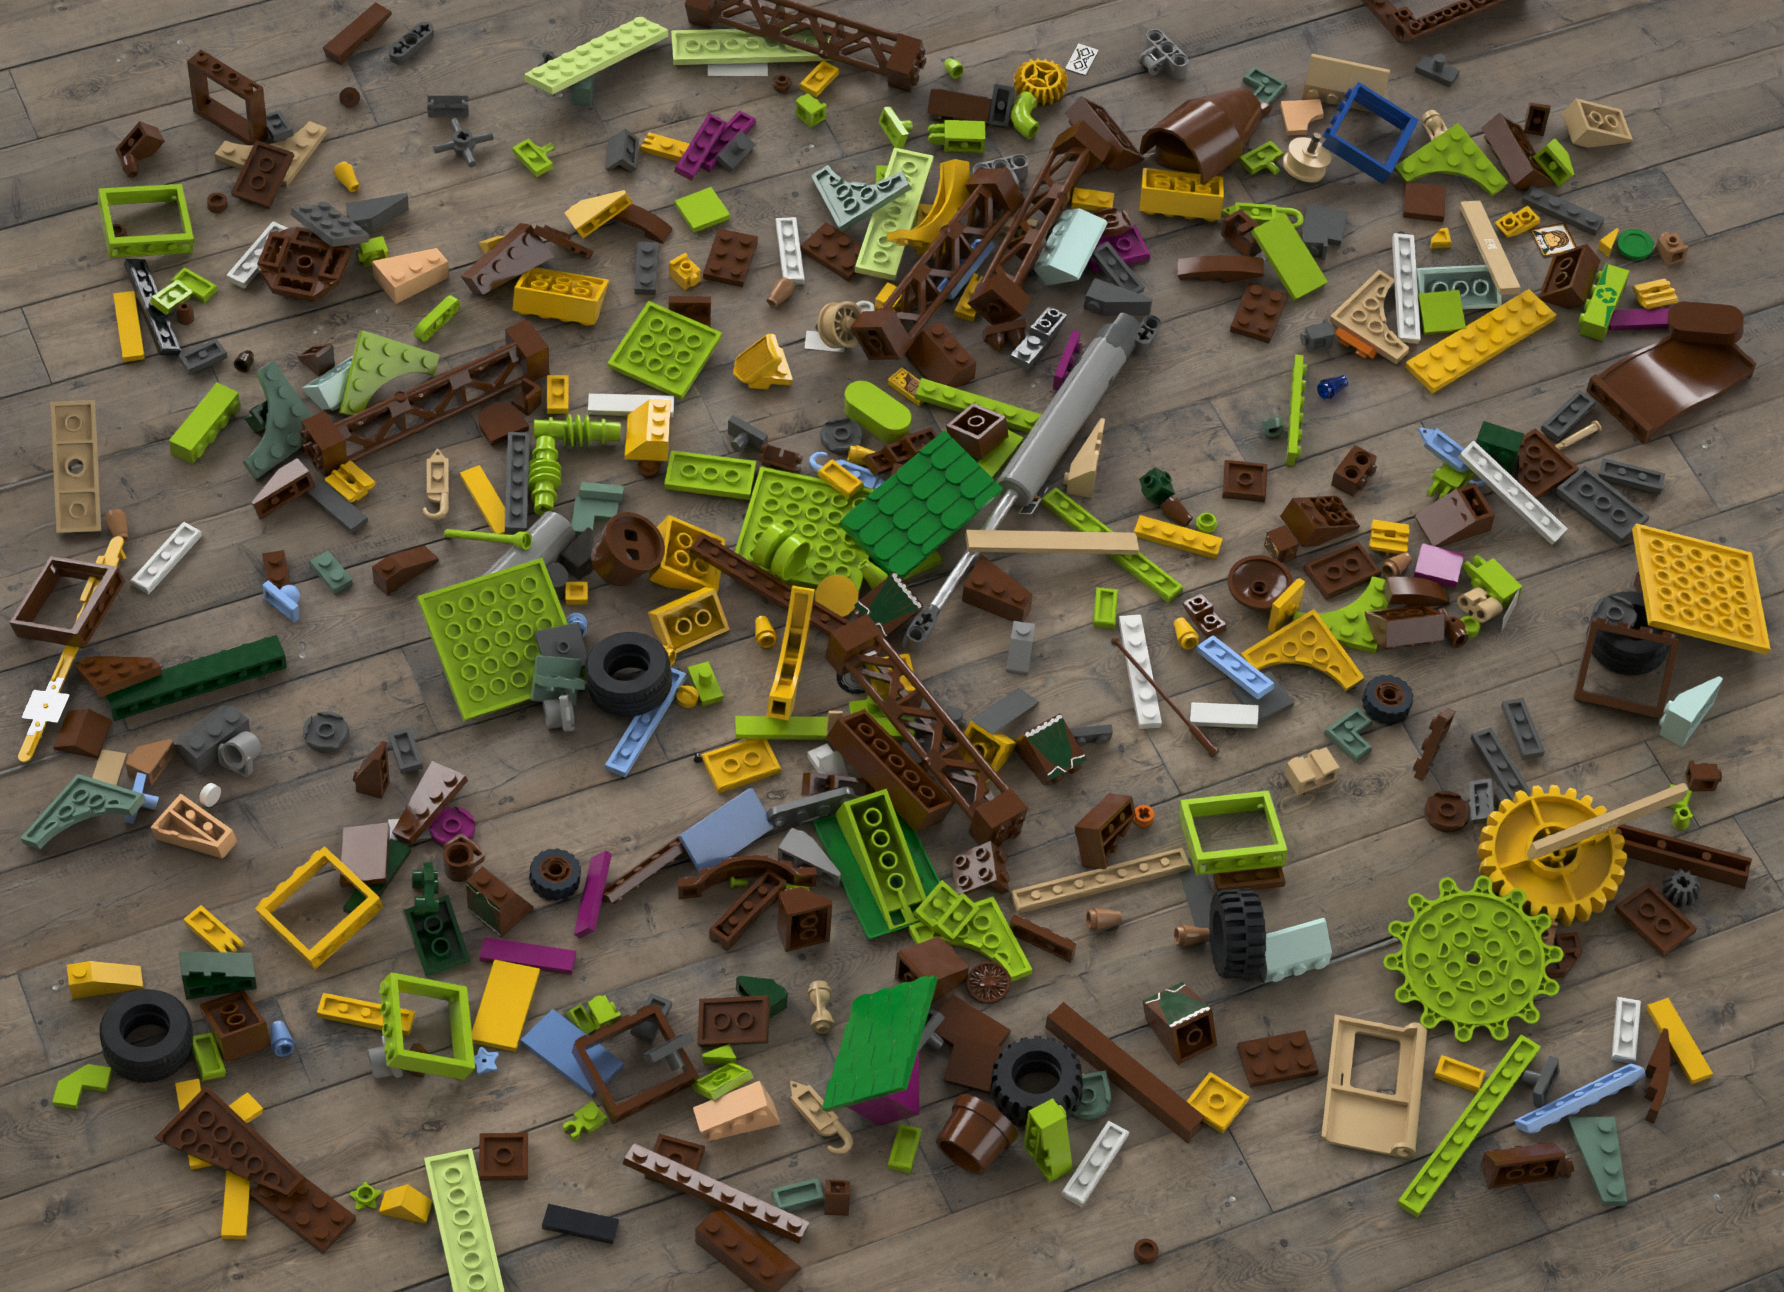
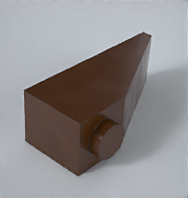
[251,458,315,519]
[372,545,439,596]
[353,741,390,799]

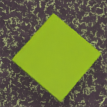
[675,187,730,233]
[1418,290,1466,335]
[692,1062,754,1101]

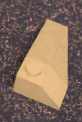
[1063,418,1105,498]

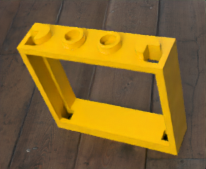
[255,846,384,970]

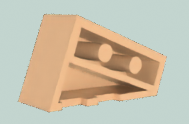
[372,248,449,304]
[150,794,238,859]
[693,1081,780,1142]

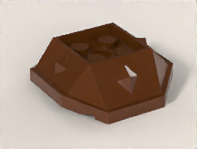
[257,227,351,302]

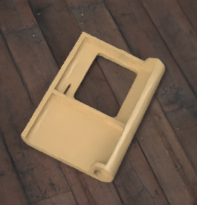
[1321,1014,1427,1159]

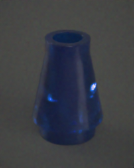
[1317,375,1348,399]

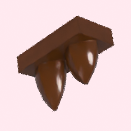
[982,319,1027,352]

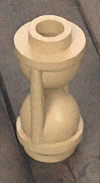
[1422,110,1448,141]
[808,980,834,1034]

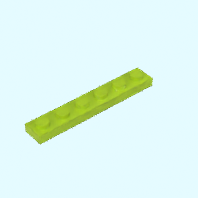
[1286,354,1307,466]
[915,378,1042,434]

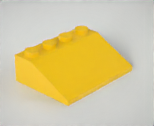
[1139,168,1224,222]
[512,267,609,326]

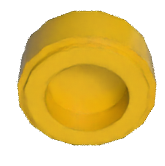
[676,686,699,708]

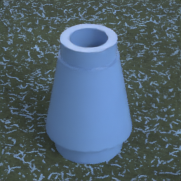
[271,1021,295,1057]

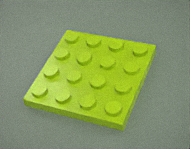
[607,301,723,400]

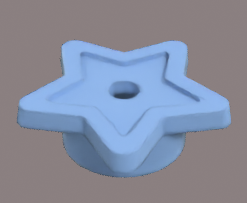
[474,1047,499,1075]

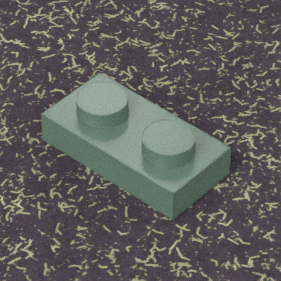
[310,551,353,595]

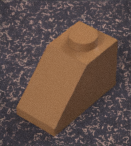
[125,739,175,787]

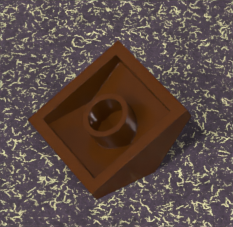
[53,709,112,759]

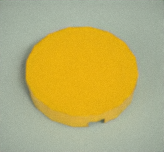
[815,575,859,618]

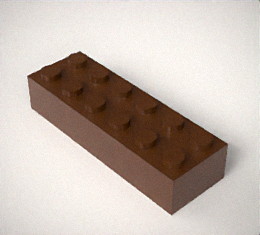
[826,709,955,832]

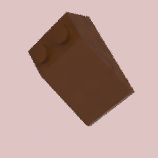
[199,990,271,1062]

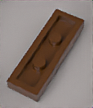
[1213,866,1286,891]
[1009,914,1076,963]

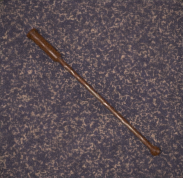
[1111,637,1220,757]

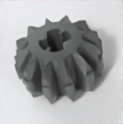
[1661,868,1701,908]

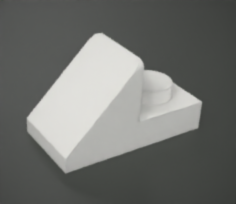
[807,744,849,776]

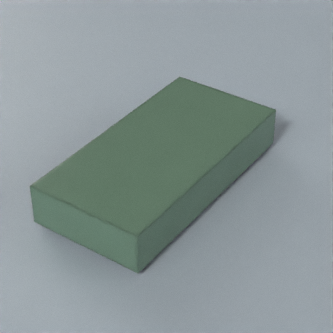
[579,482,625,501]
[771,1178,825,1212]

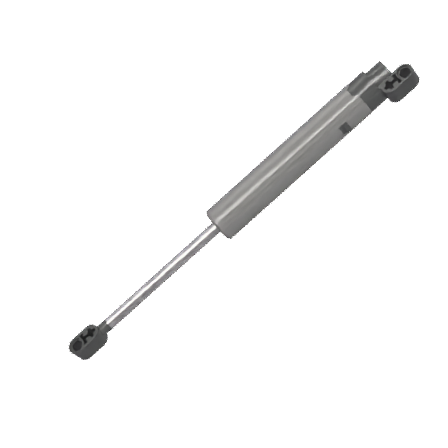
[902,313,1162,653]

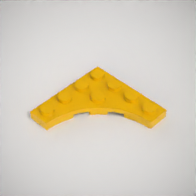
[1241,609,1365,692]

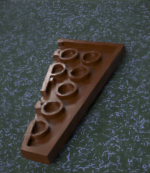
[155,1085,306,1198]

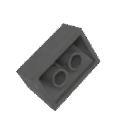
[173,705,250,774]

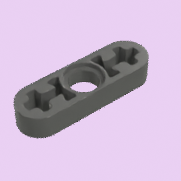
[389,22,434,64]

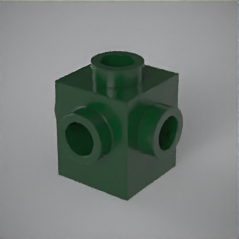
[1139,467,1175,506]

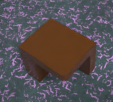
[511,377,541,416]

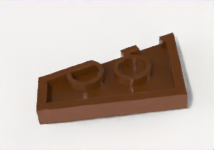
[533,224,594,259]

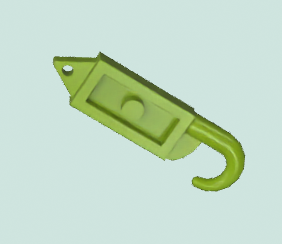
[1222,202,1304,228]

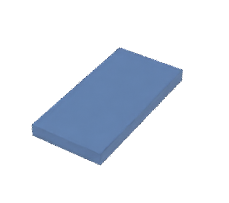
[678,788,774,874]
[521,1009,624,1098]

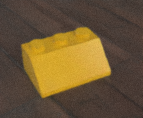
[625,399,671,461]
[648,587,730,653]

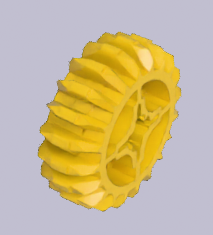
[1014,58,1068,106]

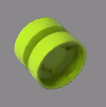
[753,522,811,581]

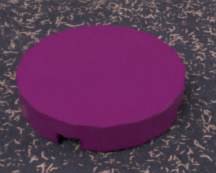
[429,807,475,847]

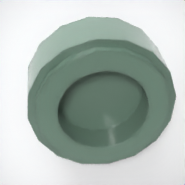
[1261,416,1284,438]

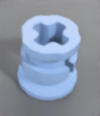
[566,613,587,638]

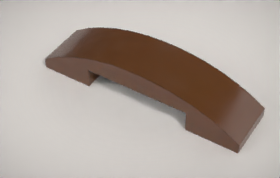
[607,204,672,244]

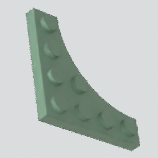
[811,165,912,232]
[243,360,312,480]
[20,774,146,850]

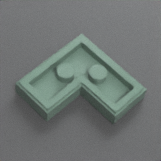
[1243,66,1287,105]
[571,496,619,537]
[1324,707,1373,763]

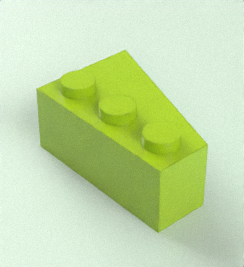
[1023,1098,1073,1183]

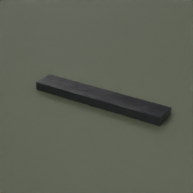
[124,259,181,356]

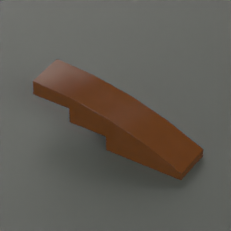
[1177,255,1264,283]
[863,427,938,477]
[1644,1028,1670,1124]

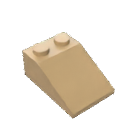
[1561,99,1633,148]

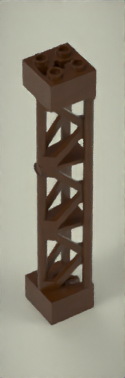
[685,0,927,93]
[967,119,1111,325]
[850,168,1025,360]
[300,319,550,477]
[825,614,1028,847]

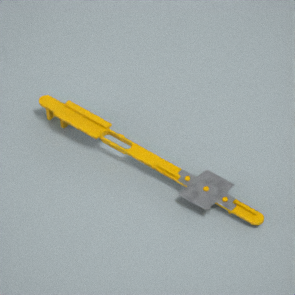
[18,536,126,763]

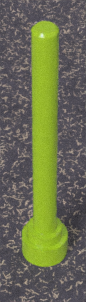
[444,529,532,550]

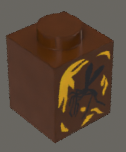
[1264,525,1298,562]

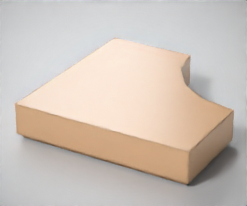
[1280,99,1324,136]

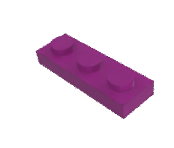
[1053,330,1083,390]

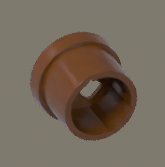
[591,512,665,586]
[936,1094,1018,1175]

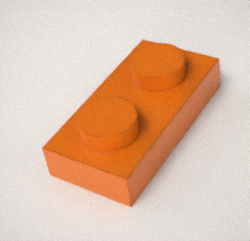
[1335,327,1377,359]

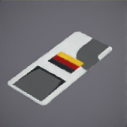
[1019,487,1048,514]

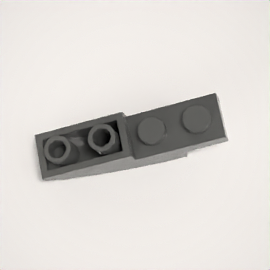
[1009,307,1067,370]

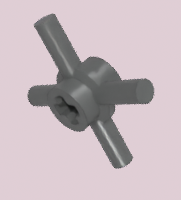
[433,118,494,167]

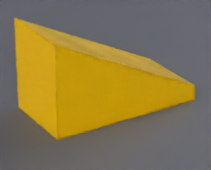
[1598,228,1619,257]

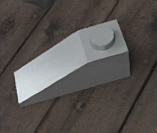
[778,828,841,889]

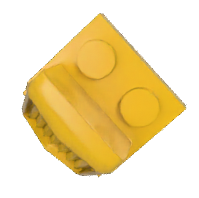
[733,334,793,390]

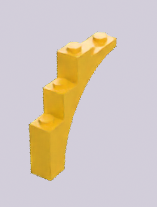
[887,159,970,259]
[766,586,815,720]

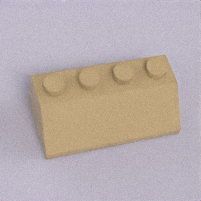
[1302,54,1390,113]

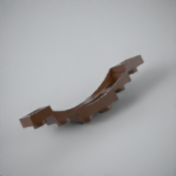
[678,855,817,899]

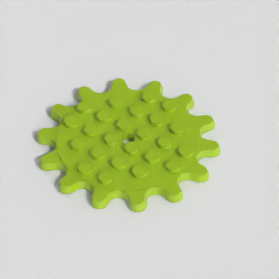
[1383,876,1564,1042]

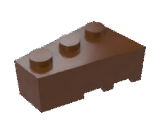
[962,555,1033,622]
[1074,793,1136,869]

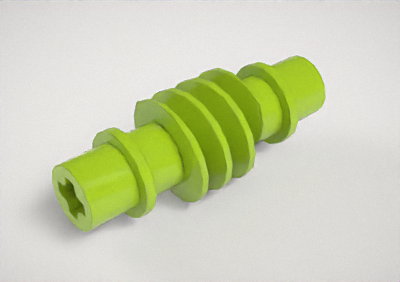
[534,414,621,447]
[528,436,561,516]

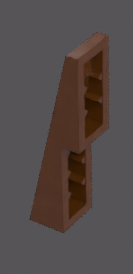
[323,2,392,65]

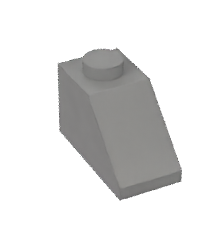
[1006,621,1035,675]

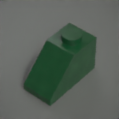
[736,976,788,1019]

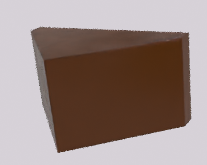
[297,343,335,377]
[824,1180,850,1216]

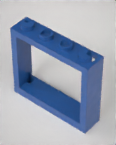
[1321,82,1419,184]

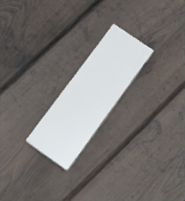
[1190,702,1259,728]
[1611,997,1641,1064]

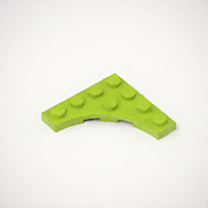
[1394,123,1508,197]
[339,330,440,416]
[1292,576,1388,654]
[909,897,1032,982]

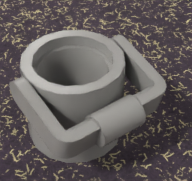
[543,693,575,732]
[218,731,261,778]
[368,1036,403,1079]

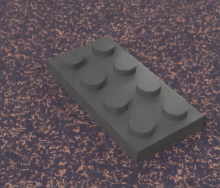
[291,202,369,247]
[1556,466,1650,544]

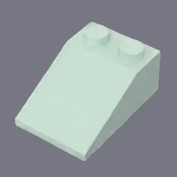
[1659,676,1723,747]

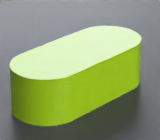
[844,381,911,444]

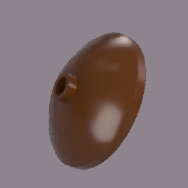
[1227,555,1293,611]

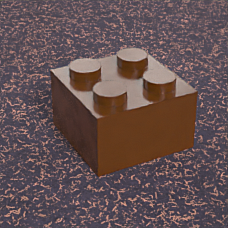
[946,403,1009,460]

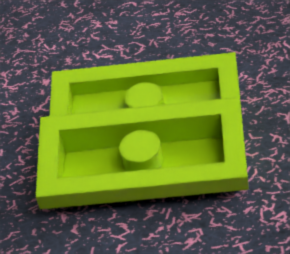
[913,880,979,941]

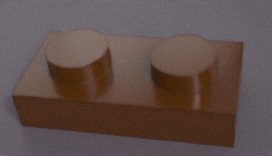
[262,550,290,590]

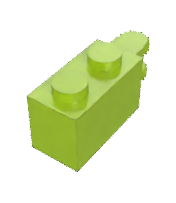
[928,120,985,153]
[1427,462,1475,500]
[1462,555,1523,609]

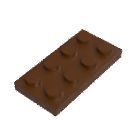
[250,1177,356,1254]

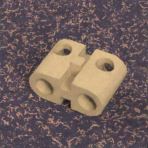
[1457,587,1503,623]

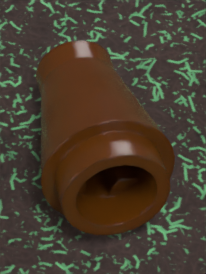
[1161,496,1193,527]

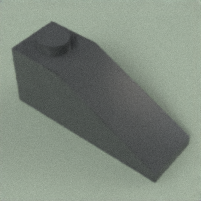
[346,193,409,233]
[1084,278,1153,316]

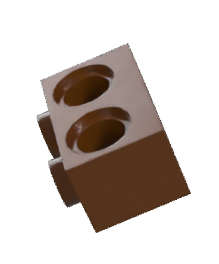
[1331,445,1377,497]

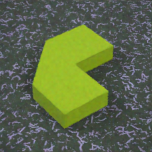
[52,1064,112,1110]

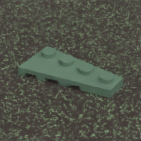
[1566,1117,1627,1206]

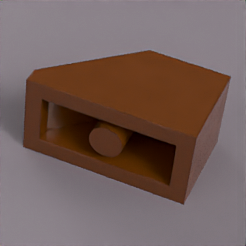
[1524,102,1551,136]
[115,121,165,160]

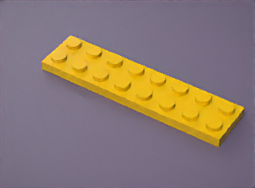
[1405,289,1557,394]

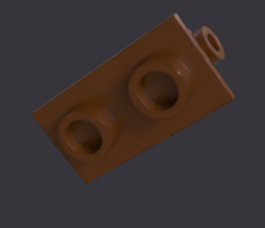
[756,444,803,473]

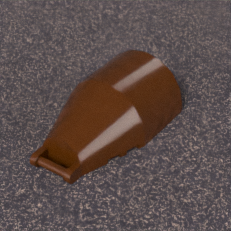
[1140,87,1272,186]

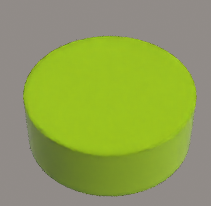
[1460,616,1481,638]

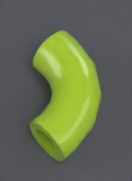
[1010,91,1040,140]

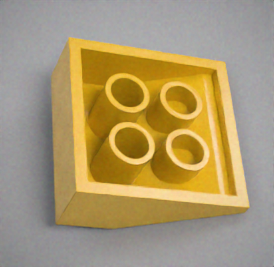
[648,515,726,593]

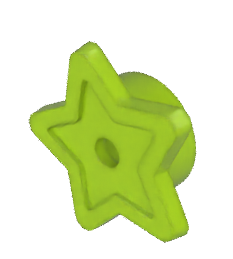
[350,1182,381,1211]

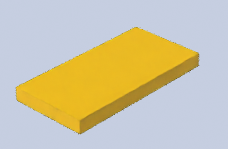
[472,959,540,1052]

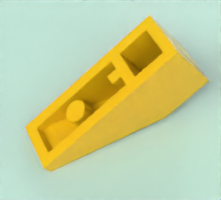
[564,190,633,239]
[67,961,144,1000]

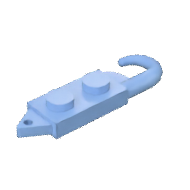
[1418,428,1486,487]
[809,452,885,490]

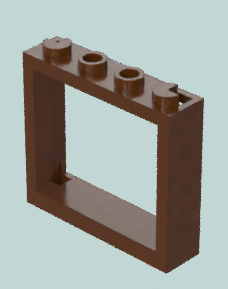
[187,50,268,145]
[9,556,125,648]
[1573,617,1680,718]
[572,1004,699,1124]

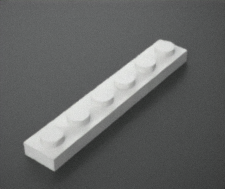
[1392,233,1421,344]
[1458,441,1568,545]
[1118,615,1162,729]

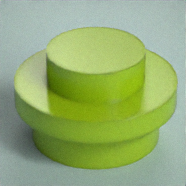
[1196,513,1217,533]

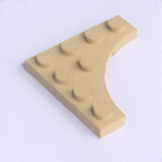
[215,121,327,187]
[1329,270,1409,364]

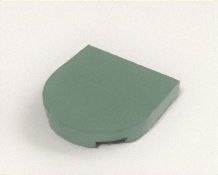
[1072,1070,1111,1121]

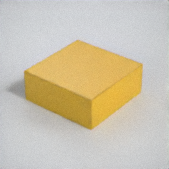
[566,582,588,605]

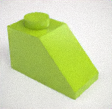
[1533,138,1574,187]

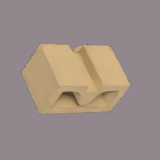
[1285,747,1340,795]

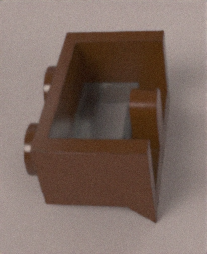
[1221,209,1262,257]

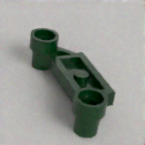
[412,862,439,915]

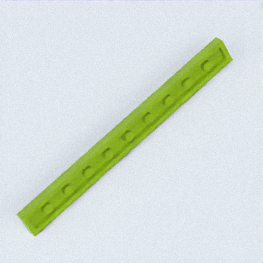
[1397,1035,1541,1218]

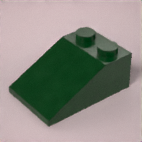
[402,895,471,976]

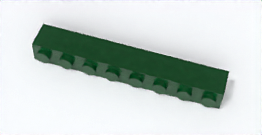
[105,635,287,721]

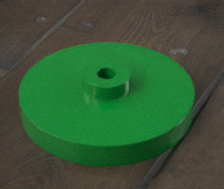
[1617,229,1654,260]

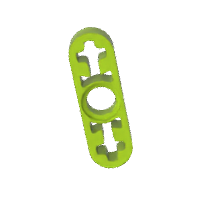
[414,295,461,342]

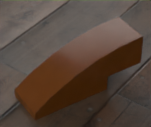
[1383,577,1449,607]
[801,772,875,798]

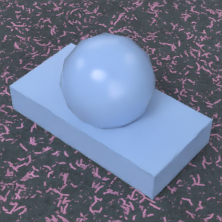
[263,580,300,623]

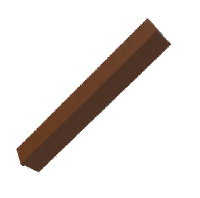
[1615,824,1752,889]
[1045,1002,1205,1144]

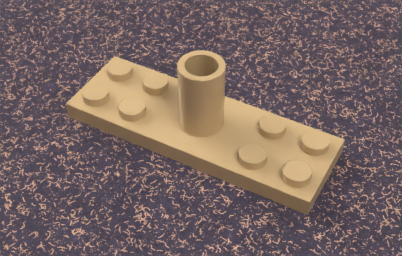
[50,400,101,534]

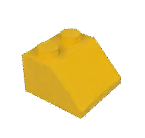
[963,721,1017,783]

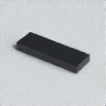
[542,1204,619,1244]

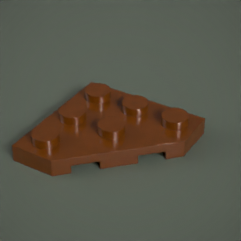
[1517,428,1579,499]
[74,656,162,698]
[1413,708,1456,781]

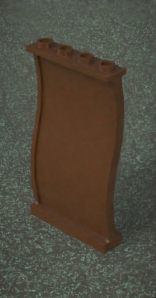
[1586,335,1756,444]

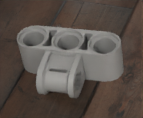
[1138,29,1189,80]
[972,154,1029,189]

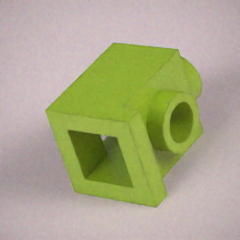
[795,93,827,128]
[356,236,389,267]
[588,995,622,1029]

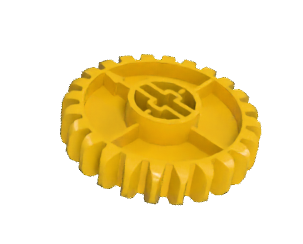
[1477,785,1627,927]

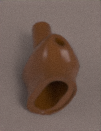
[1438,608,1468,648]

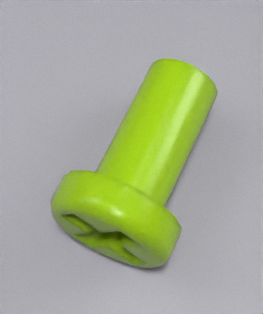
[730,877,748,888]

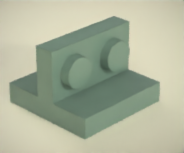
[531,655,585,704]

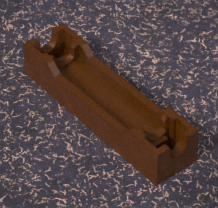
[709,869,786,951]

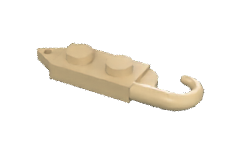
[422,449,449,520]
[790,1081,853,1155]

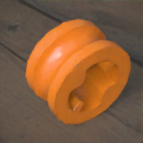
[1133,805,1154,828]

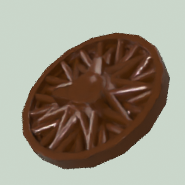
[967,961,1011,1004]

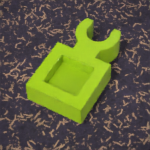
[563,1101,607,1141]

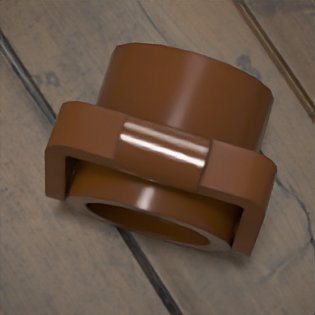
[443,834,486,882]

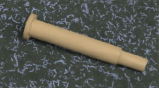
[1555,420,1601,450]

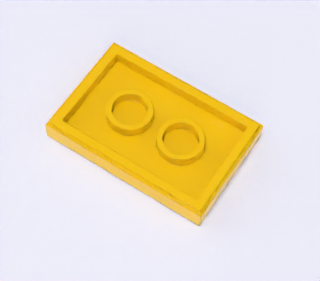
[701,739,781,794]

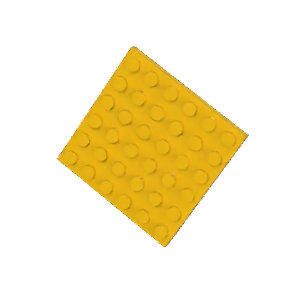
[1632,523,1770,655]

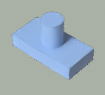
[125,772,159,824]

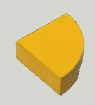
[1430,228,1452,249]

